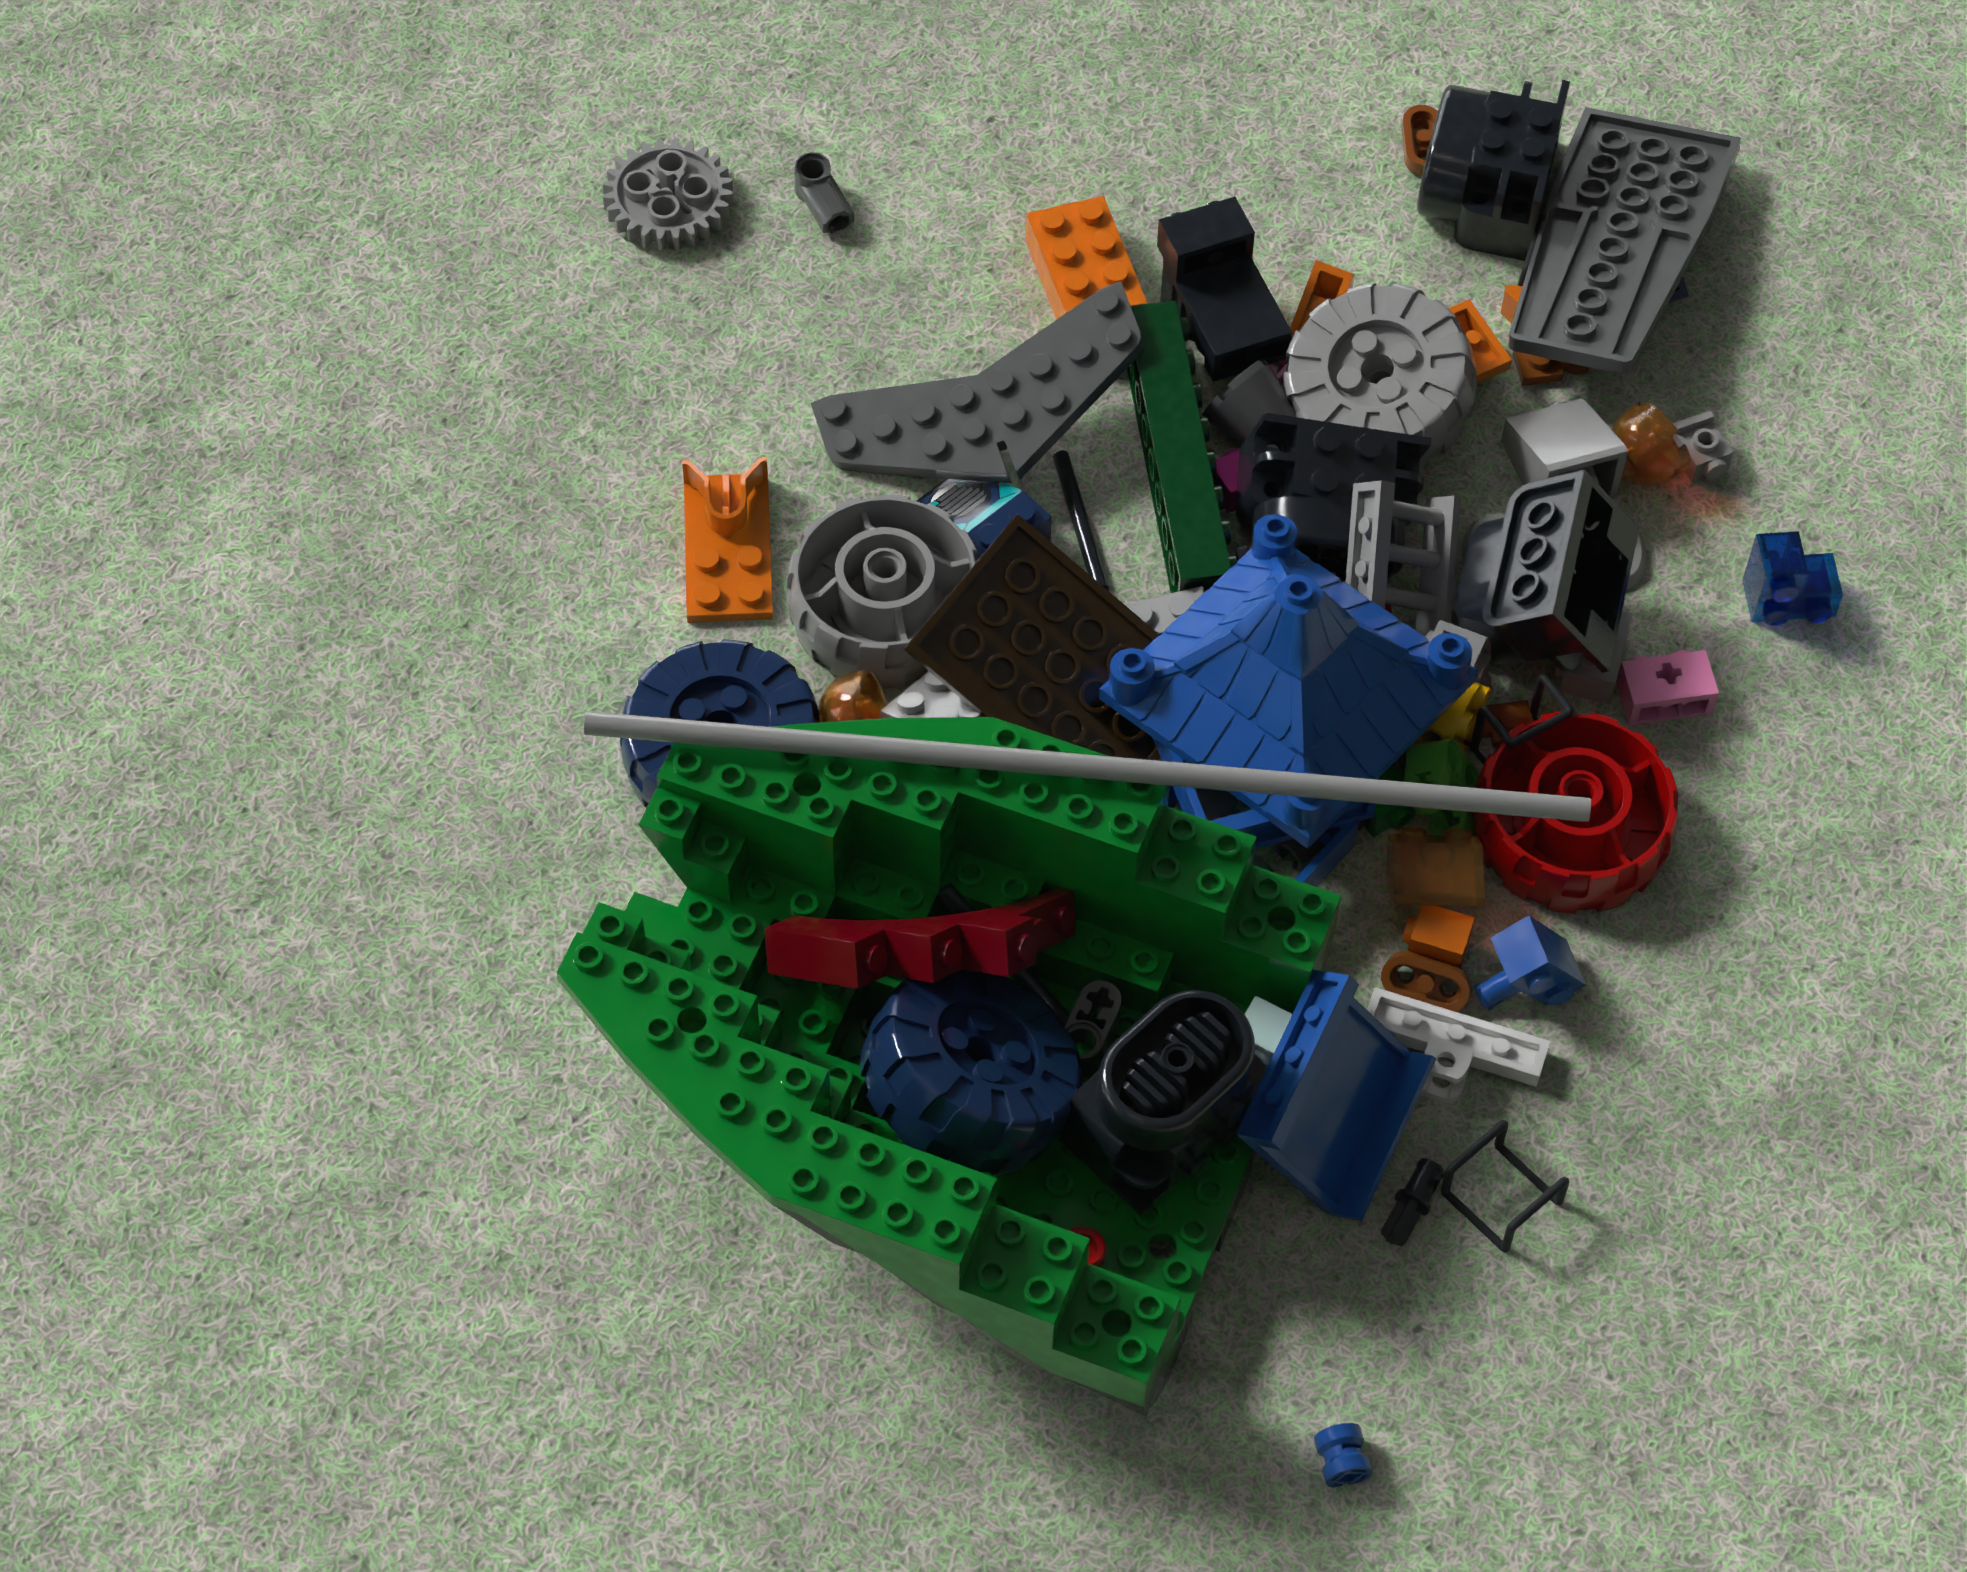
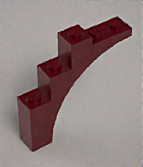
[765,888,1077,989]

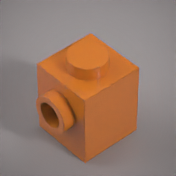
[1401,902,1475,968]

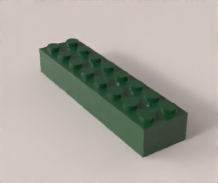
[1127,301,1237,593]

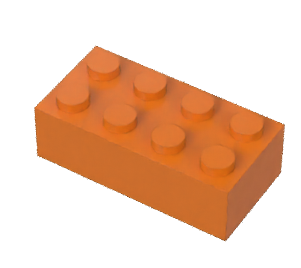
[1025,195,1148,320]

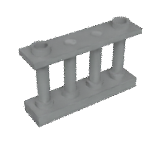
[1345,480,1461,637]

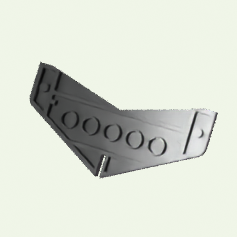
[811,281,1144,483]

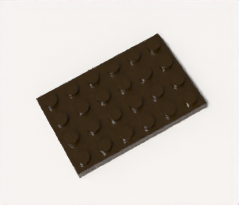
[903,513,1160,760]

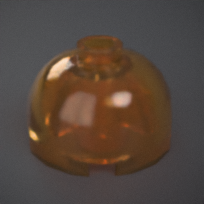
[1611,401,1691,486]
[819,670,887,722]

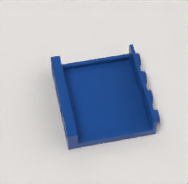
[1236,970,1436,1222]

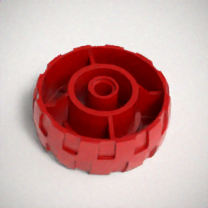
[1472,711,1678,914]

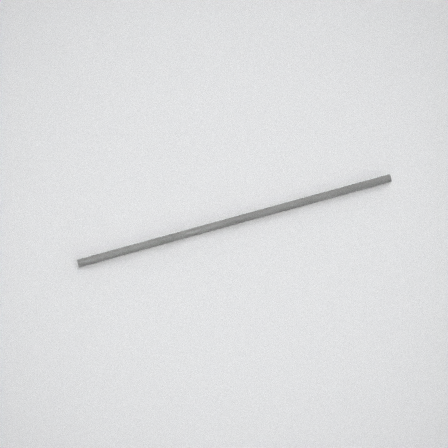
[584,711,1591,822]

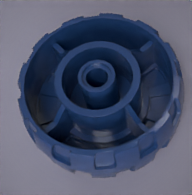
[620,639,821,807]
[860,969,1083,1175]

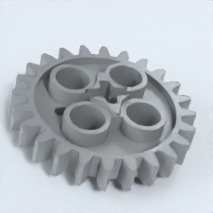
[603,138,734,251]

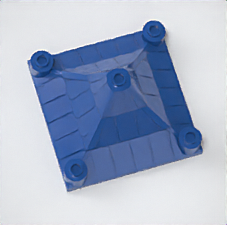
[1099,514,1478,849]

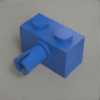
[1474,916,1586,1011]

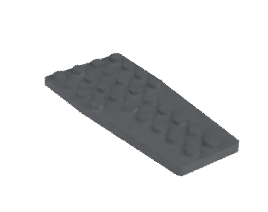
[1508,107,1741,374]

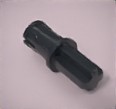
[1381,1158,1445,1246]

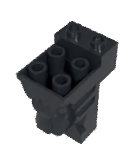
[1157,196,1292,382]

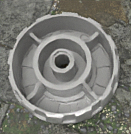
[1283,283,1477,468]
[787,494,979,688]

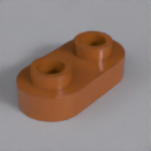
[1401,105,1438,176]
[1381,951,1472,1012]

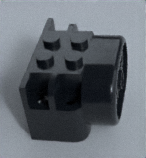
[1417,80,1570,261]
[1235,413,1431,581]
[1456,470,1639,673]
[1059,988,1266,1216]

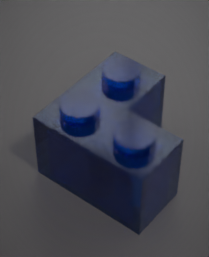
[1742,531,1843,626]

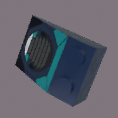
[917,479,1052,558]

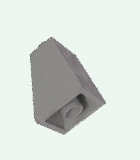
[1501,399,1628,499]

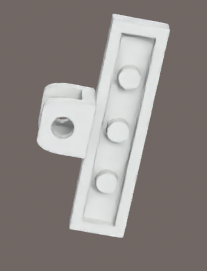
[1367,987,1551,1104]

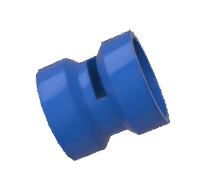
[1314,1423,1373,1488]

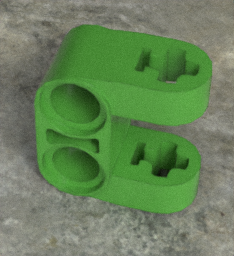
[1403,739,1479,851]

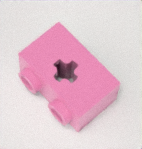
[1616,650,1719,725]

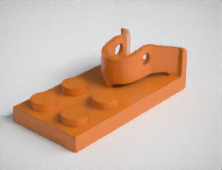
[682,457,773,623]

